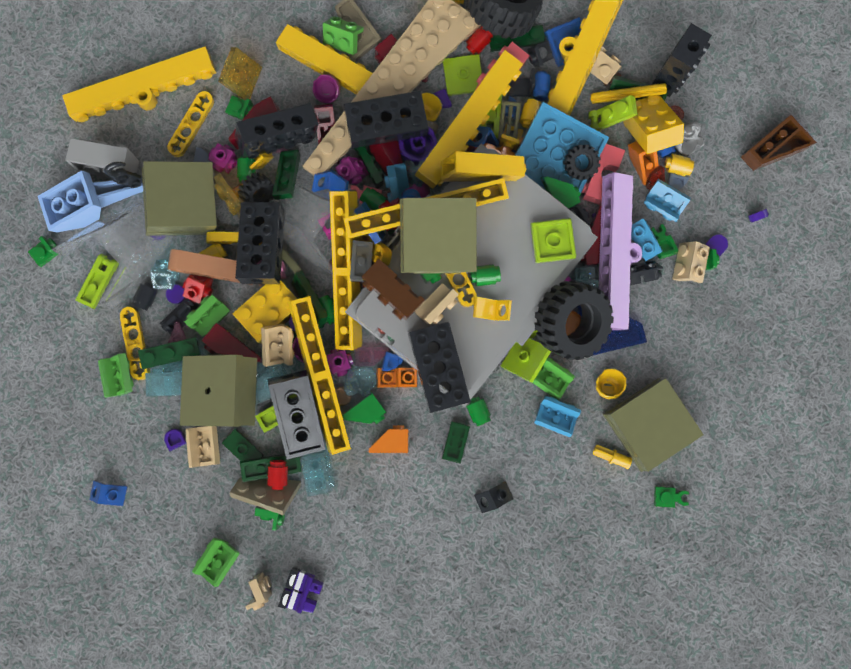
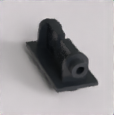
[630,261,663,286]
[160,298,198,337]

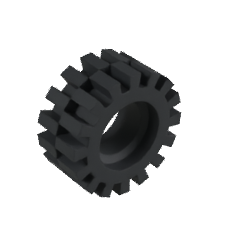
[563,145,601,180]
[238,172,274,202]

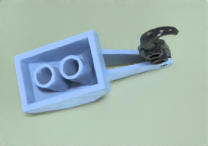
[38,162,143,232]

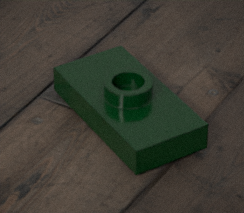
[442,421,470,464]
[222,429,264,461]

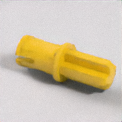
[593,444,632,469]

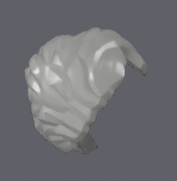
[675,121,704,156]

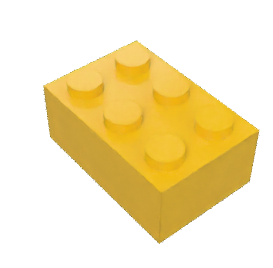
[623,95,684,154]
[232,280,297,344]

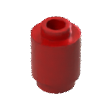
[466,26,493,55]
[267,460,288,490]

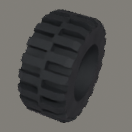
[467,0,543,39]
[534,280,614,360]

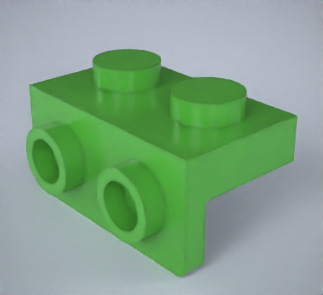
[323,16,364,55]
[185,295,230,337]
[98,353,133,398]
[533,357,575,400]
[192,538,240,587]

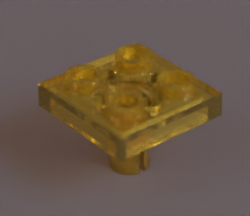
[218,47,262,100]
[213,173,246,219]

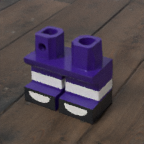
[278,567,324,614]

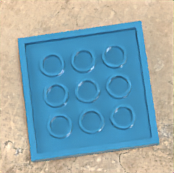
[515,102,609,193]

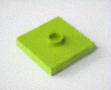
[443,54,482,96]
[530,218,576,264]
[500,338,551,383]

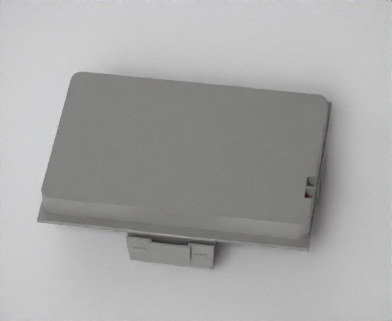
[345,144,598,407]

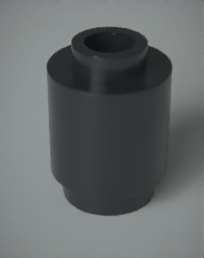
[133,281,158,311]

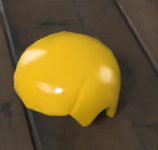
[422,92,442,122]
[595,368,627,400]

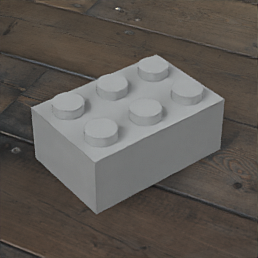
[65,138,139,178]

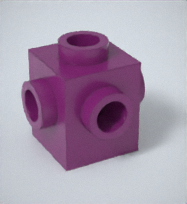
[208,143,238,174]
[335,156,369,185]
[326,349,354,377]

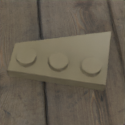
[335,0,383,62]
[230,478,301,515]

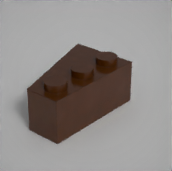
[741,115,817,171]
[362,259,425,321]

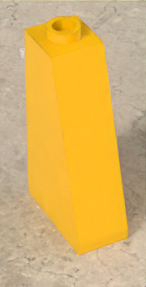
[441,151,526,182]

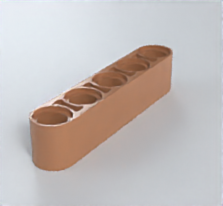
[168,249,263,286]

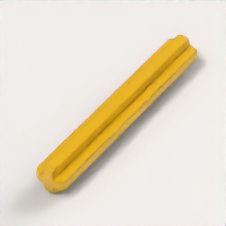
[591,83,667,104]

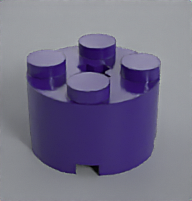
[399,127,437,167]

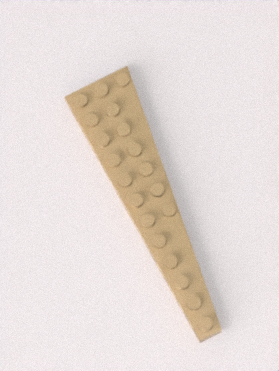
[303,0,481,176]

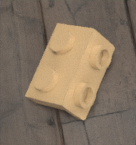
[591,47,622,85]
[673,241,710,283]
[415,284,459,326]
[261,324,294,367]
[185,426,220,468]
[245,572,272,610]

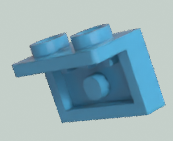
[384,163,409,203]
[644,179,691,222]
[631,219,663,261]
[534,396,581,437]

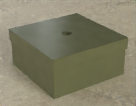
[142,161,217,236]
[400,198,477,274]
[180,355,257,427]
[602,378,704,472]

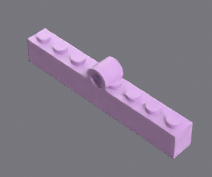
[599,172,642,330]

